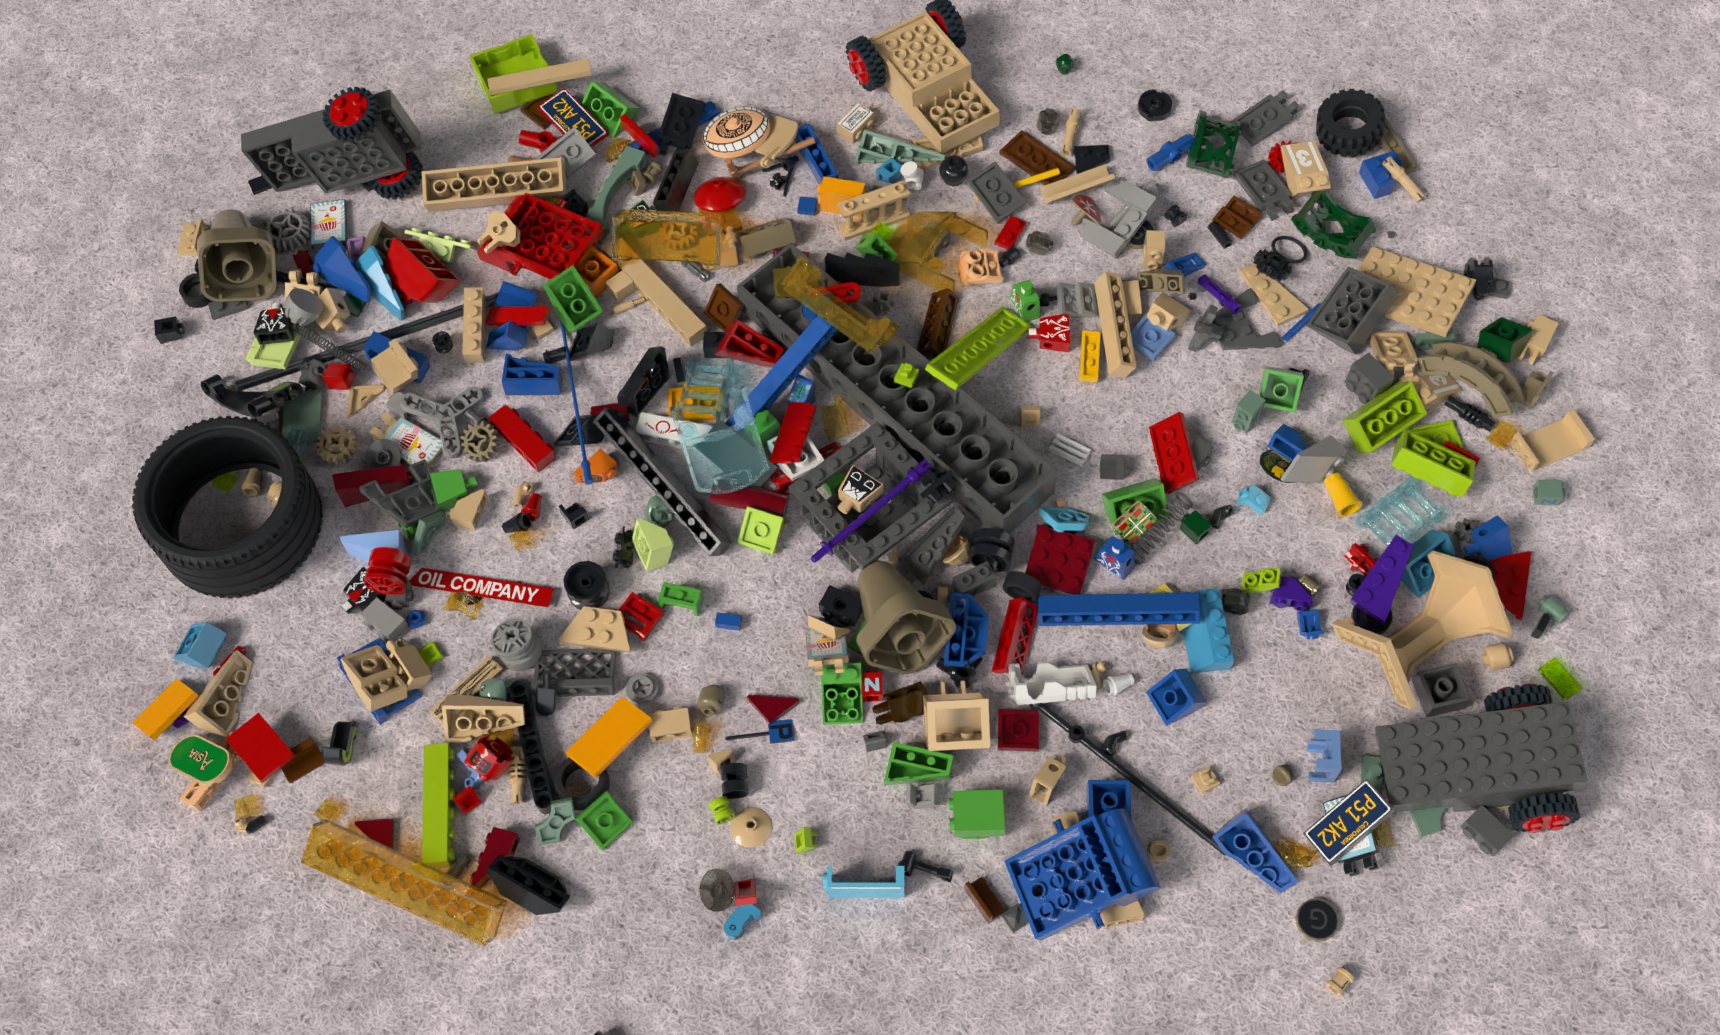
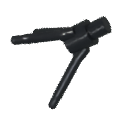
[762,155,799,197]

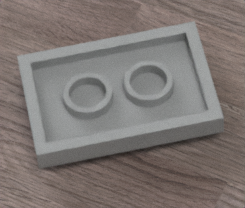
[534,127,597,180]

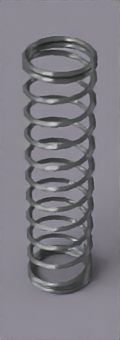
[1131,492,1193,565]

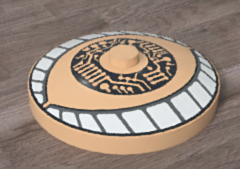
[703,106,771,158]

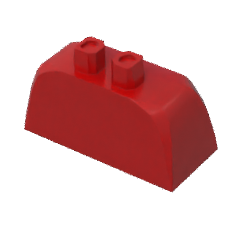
[385,237,461,304]

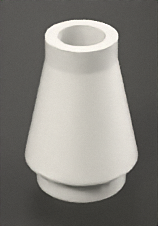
[1103,673,1134,696]

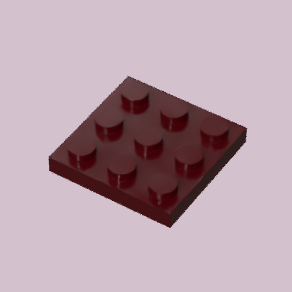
[1025,525,1095,595]

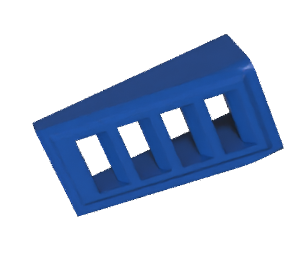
[1165,252,1206,278]

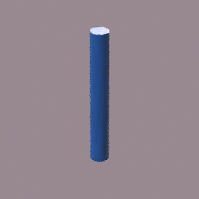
[1282,303,1321,342]

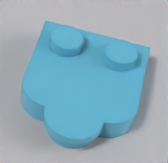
[1038,507,1090,532]

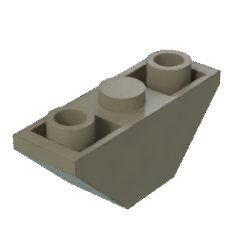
[1137,269,1185,294]

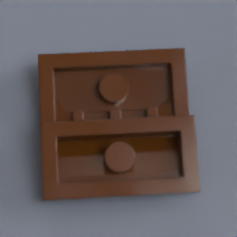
[1212,195,1263,239]

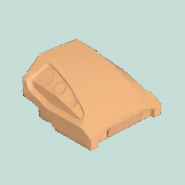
[959,249,1004,285]

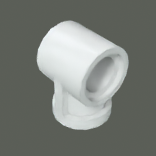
[900,161,924,190]

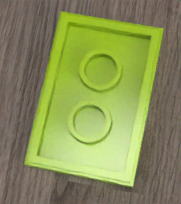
[1398,420,1465,450]

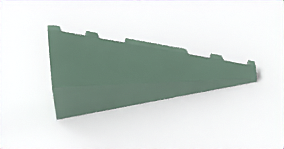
[854,128,946,164]

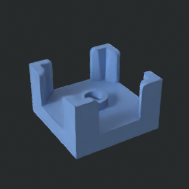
[1307,729,1342,783]

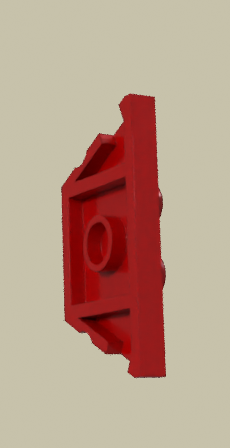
[1489,551,1532,620]

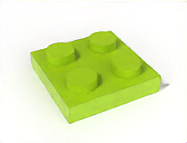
[737,506,785,554]

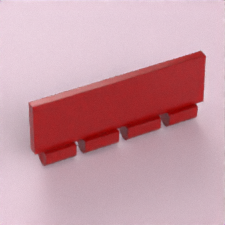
[769,402,817,464]

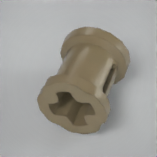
[642,162,663,185]
[1298,573,1322,598]

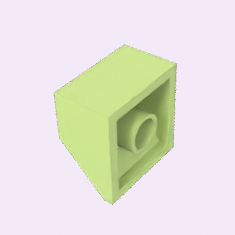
[632,519,674,571]

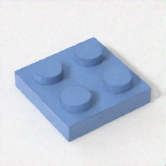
[1131,314,1176,361]

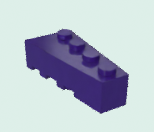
[1350,534,1413,625]

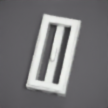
[1049,434,1091,467]

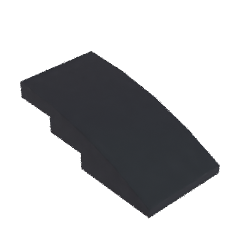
[825,252,900,287]

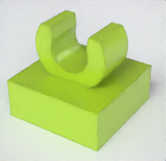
[894,363,919,388]
[794,827,819,854]

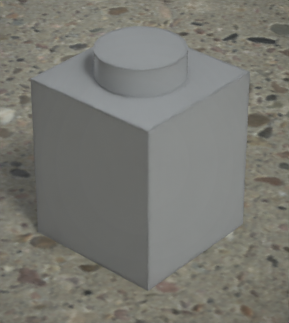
[386,390,418,421]

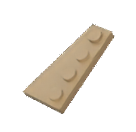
[912,135,983,170]

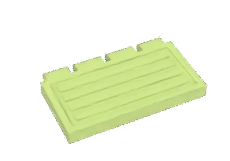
[245,306,306,370]

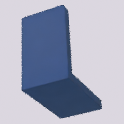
[494,281,538,329]

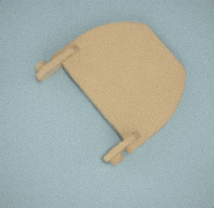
[754,116,798,168]

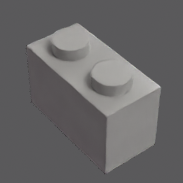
[360,597,409,642]

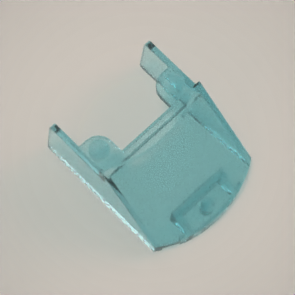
[670,385,770,494]

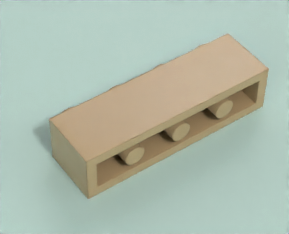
[462,287,486,363]

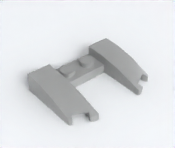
[1080,180,1158,259]

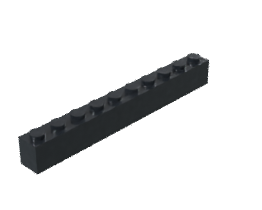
[593,408,732,556]

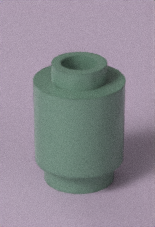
[1537,595,1569,623]

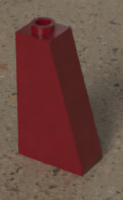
[332,465,414,508]

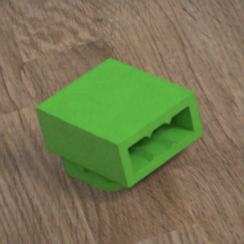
[949,790,1005,839]

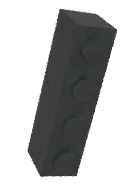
[653,149,698,217]

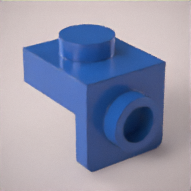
[1297,609,1324,639]

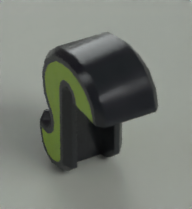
[322,721,357,766]

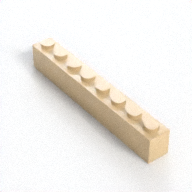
[601,236,708,347]

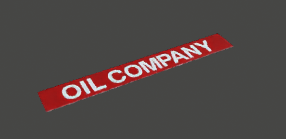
[409,567,554,608]

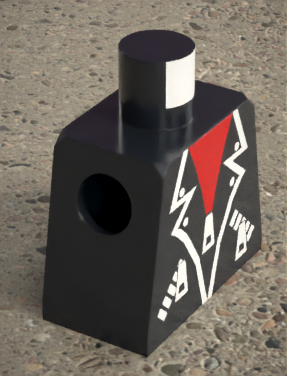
[253,303,294,345]
[341,566,386,615]

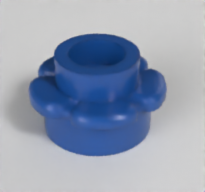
[406,610,426,628]

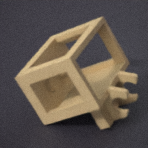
[923,680,990,751]

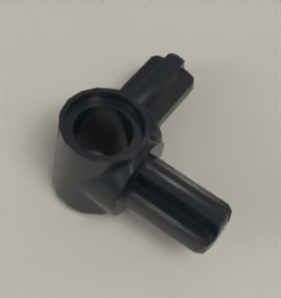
[936,657,983,688]

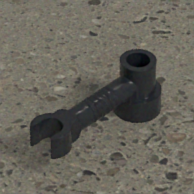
[897,851,954,882]

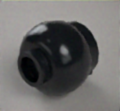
[939,155,969,186]

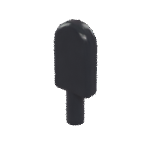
[536,670,557,716]

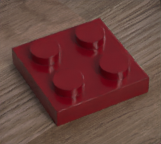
[998,709,1039,752]

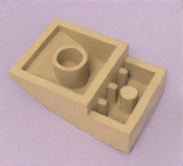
[341,645,407,712]

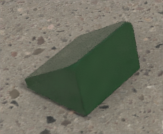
[344,292,366,317]

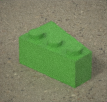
[884,742,954,786]

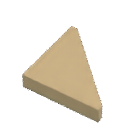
[347,385,385,418]

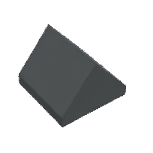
[863,731,887,752]

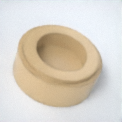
[1148,840,1170,862]

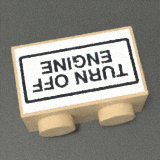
[836,103,875,144]

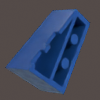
[363,331,431,383]
[502,353,562,395]

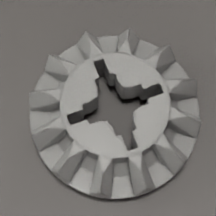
[626,673,658,705]

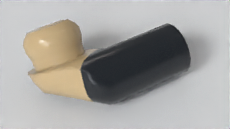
[234,815,267,834]

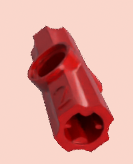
[519,130,560,153]

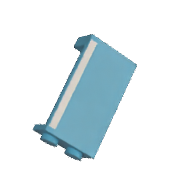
[823,866,904,898]

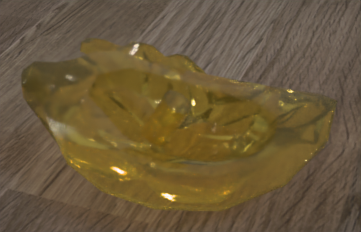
[605,138,632,164]
[1277,838,1318,868]

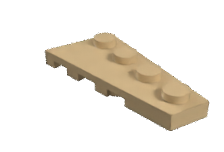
[1239,263,1309,327]

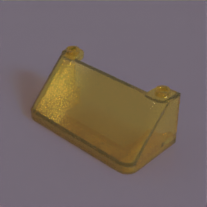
[612,209,726,269]

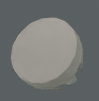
[285,288,324,326]

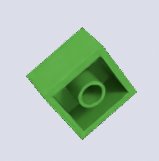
[1258,366,1304,413]

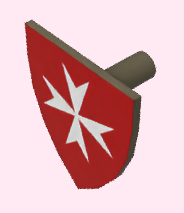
[1071,195,1101,226]

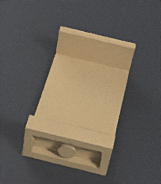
[1511,409,1595,472]

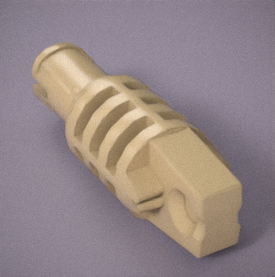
[508,746,527,804]

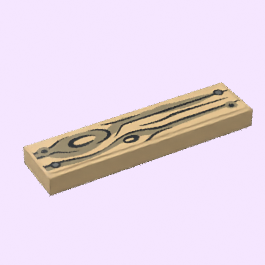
[430,656,504,725]

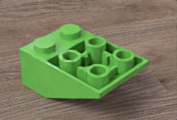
[821,661,863,725]

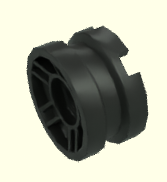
[1222,588,1251,615]

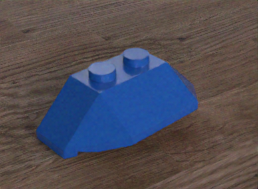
[944,593,989,667]

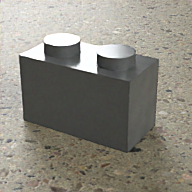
[1460,805,1514,857]

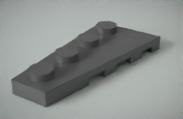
[899,506,968,585]

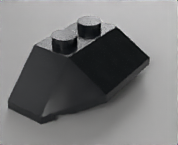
[487,855,570,915]

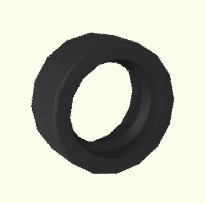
[179,273,213,308]
[1002,571,1042,603]

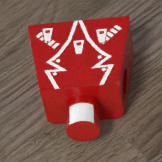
[1028,314,1070,352]

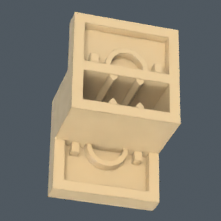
[371,339,419,395]

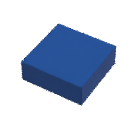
[797,197,817,216]

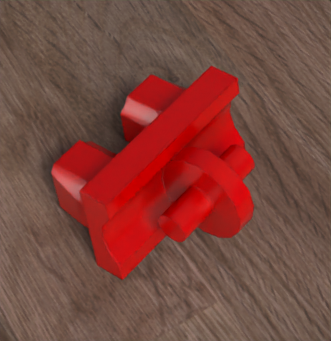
[1344,542,1379,577]

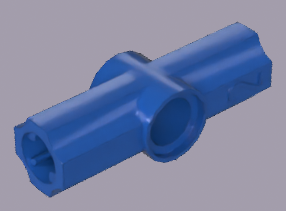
[1146,134,1195,172]

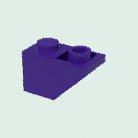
[1269,576,1313,611]

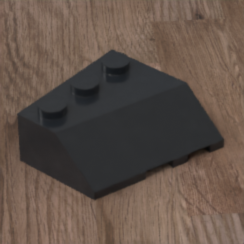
[617,346,670,417]

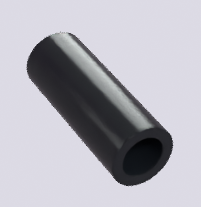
[1207,221,1232,249]

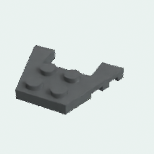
[1212,288,1281,350]
[359,459,440,528]

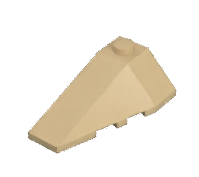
[184,650,252,737]
[442,695,525,742]

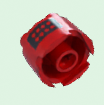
[464,734,515,782]

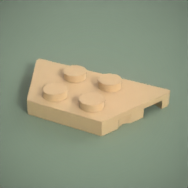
[558,606,632,653]

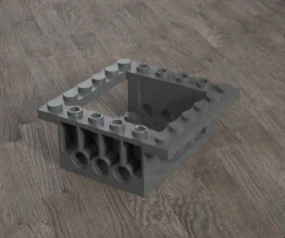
[788,421,953,573]

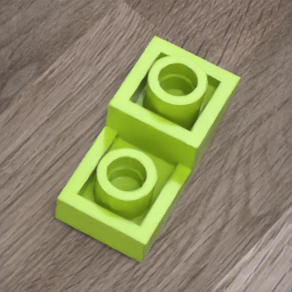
[1242,568,1281,593]

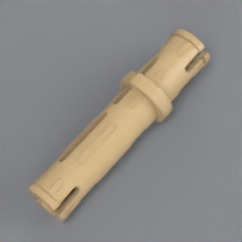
[1061,108,1081,156]
[1382,156,1425,201]

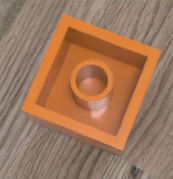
[576,245,619,299]

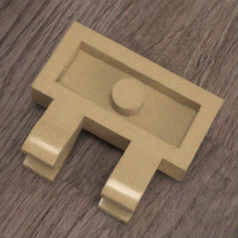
[285,270,323,300]

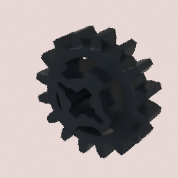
[1253,249,1292,281]

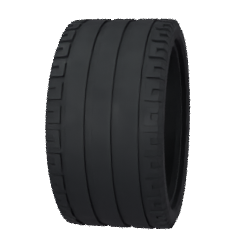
[132,416,323,598]

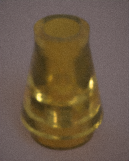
[691,723,711,753]

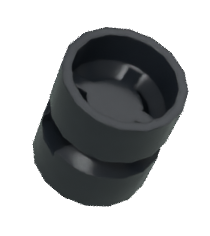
[720,763,749,799]

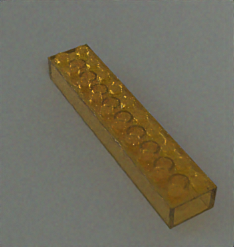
[301,819,507,946]

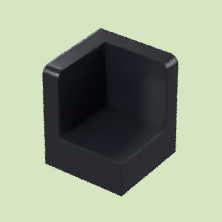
[558,503,589,530]

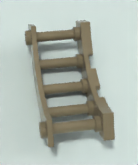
[1418,342,1525,418]

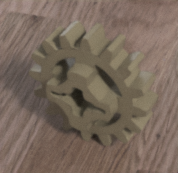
[460,421,501,462]

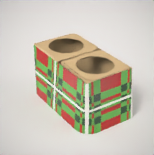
[1111,501,1157,545]

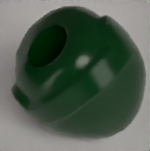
[1056,54,1074,74]

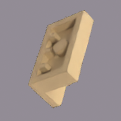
[177,219,208,256]

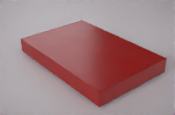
[225,712,296,783]

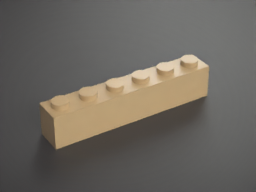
[1094,271,1136,378]

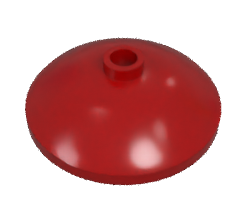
[694,177,746,212]

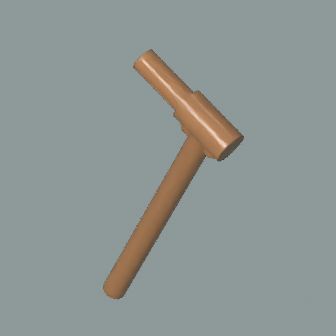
[724,137,816,180]

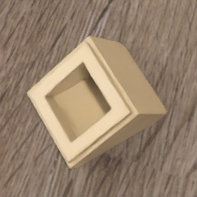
[707,750,734,775]

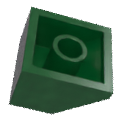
[1477,317,1534,363]

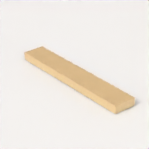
[487,59,592,95]

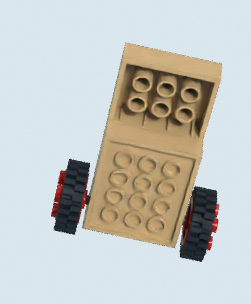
[846,0,1000,153]

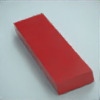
[485,306,551,326]

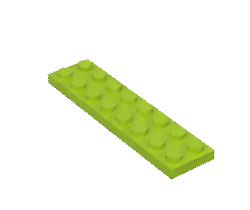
[925,306,1032,391]

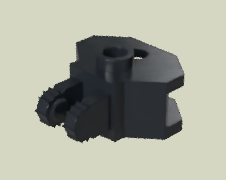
[1463,257,1493,301]

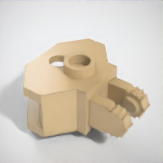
[477,211,520,253]

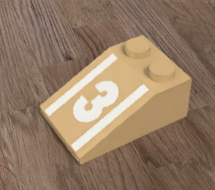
[1281,141,1331,197]
[1398,368,1462,411]

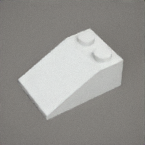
[767,436,824,481]

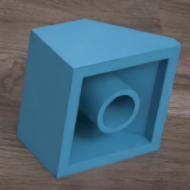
[172,622,227,669]

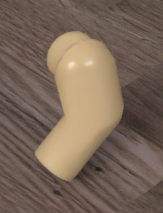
[513,482,534,507]
[1090,661,1107,690]

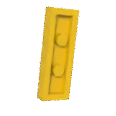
[1079,330,1101,382]

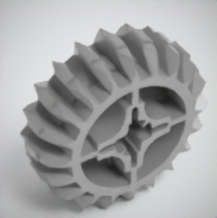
[262,208,311,254]

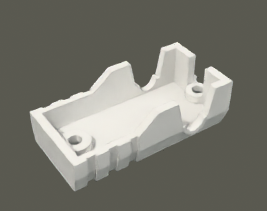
[1005,661,1096,705]

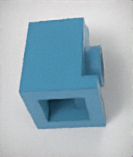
[876,158,903,184]

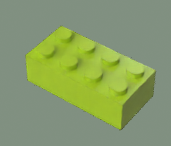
[1342,381,1427,453]
[1391,429,1475,498]

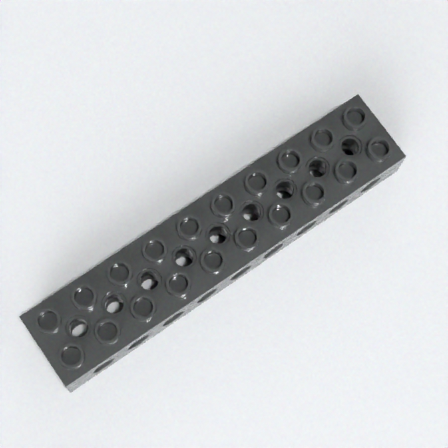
[737,243,1058,534]

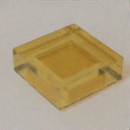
[234,794,259,819]
[314,798,344,827]

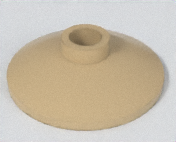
[731,807,772,848]

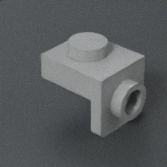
[905,784,938,809]

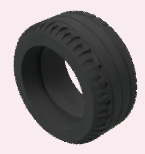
[554,757,610,810]

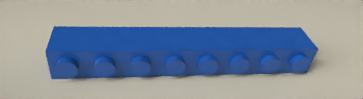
[1038,592,1200,626]

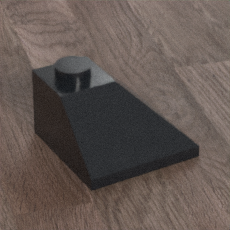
[566,322,615,361]
[554,415,604,446]

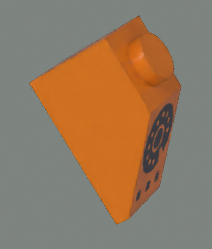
[573,448,618,483]

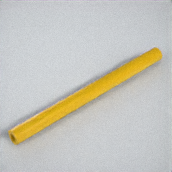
[975,168,1060,201]

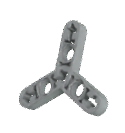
[400,387,483,458]

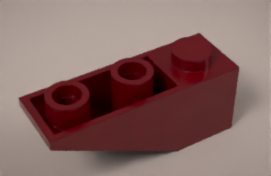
[470,827,520,892]

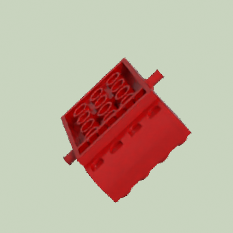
[477,193,604,279]

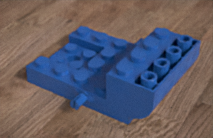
[1004,809,1161,940]

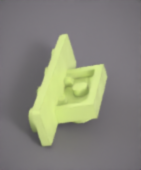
[405,228,476,263]

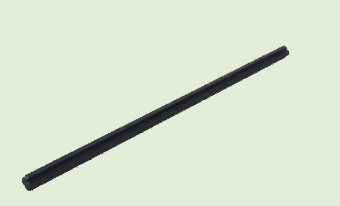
[234,292,499,391]

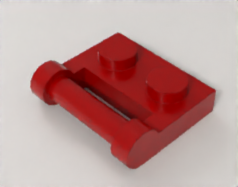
[617,592,664,641]

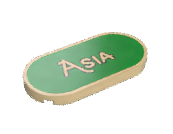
[169,735,233,787]

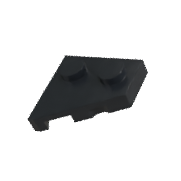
[1073,145,1110,174]

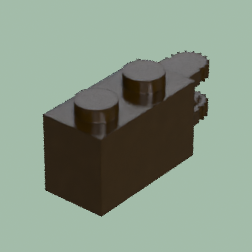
[872,681,928,725]

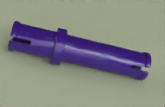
[1198,274,1242,314]

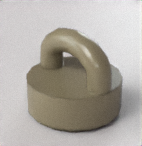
[1272,765,1293,786]

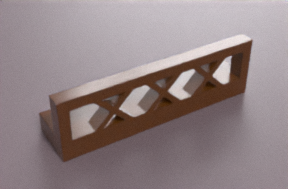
[917,288,959,357]

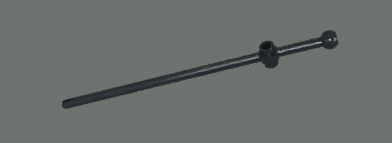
[1029,703,1226,855]

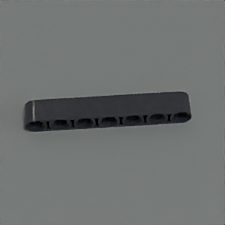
[510,680,555,814]

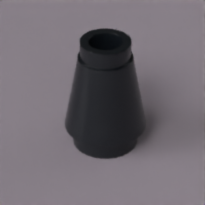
[502,513,532,533]

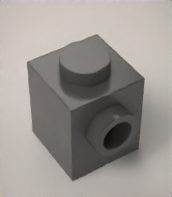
[1191,437,1214,471]
[385,579,414,610]

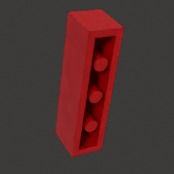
[488,404,556,473]

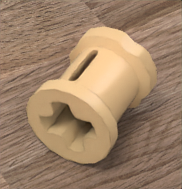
[1325,967,1355,997]

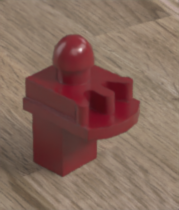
[293,250,314,279]

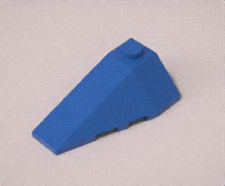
[313,236,370,303]
[1212,808,1298,893]

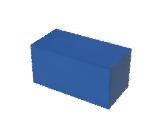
[715,612,742,631]

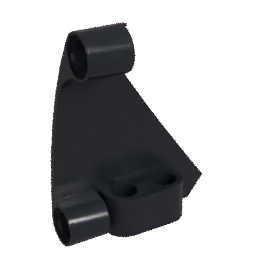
[201,374,313,418]

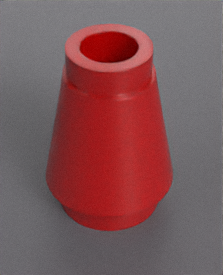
[521,493,542,522]

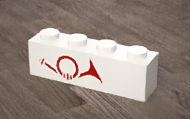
[635,412,713,452]

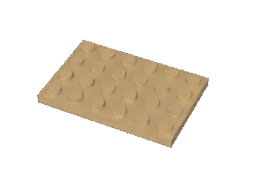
[1358,246,1476,337]

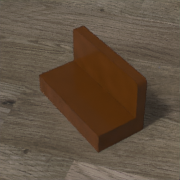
[281,737,325,783]
[964,876,1006,924]

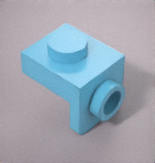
[1236,484,1271,514]

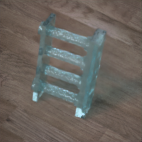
[676,355,735,423]
[1354,476,1446,546]

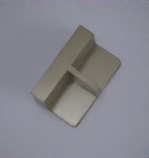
[1517,371,1554,409]

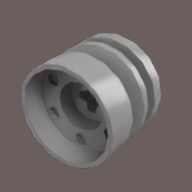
[491,618,542,671]

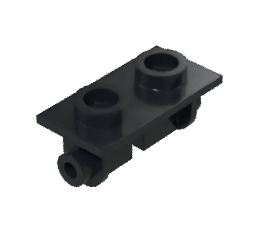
[612,526,634,568]

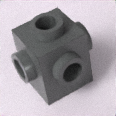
[298,359,328,390]

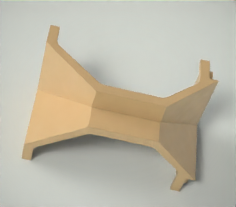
[1332,551,1513,710]

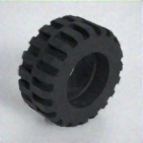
[1316,89,1385,157]

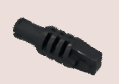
[1444,395,1496,432]

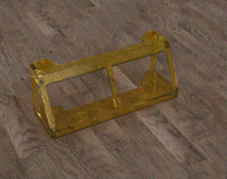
[779,256,899,353]

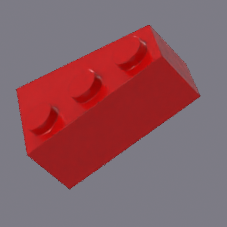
[714,320,784,368]

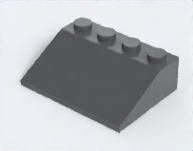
[1306,267,1399,355]

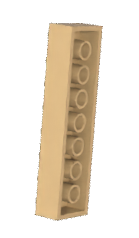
[422,157,567,212]

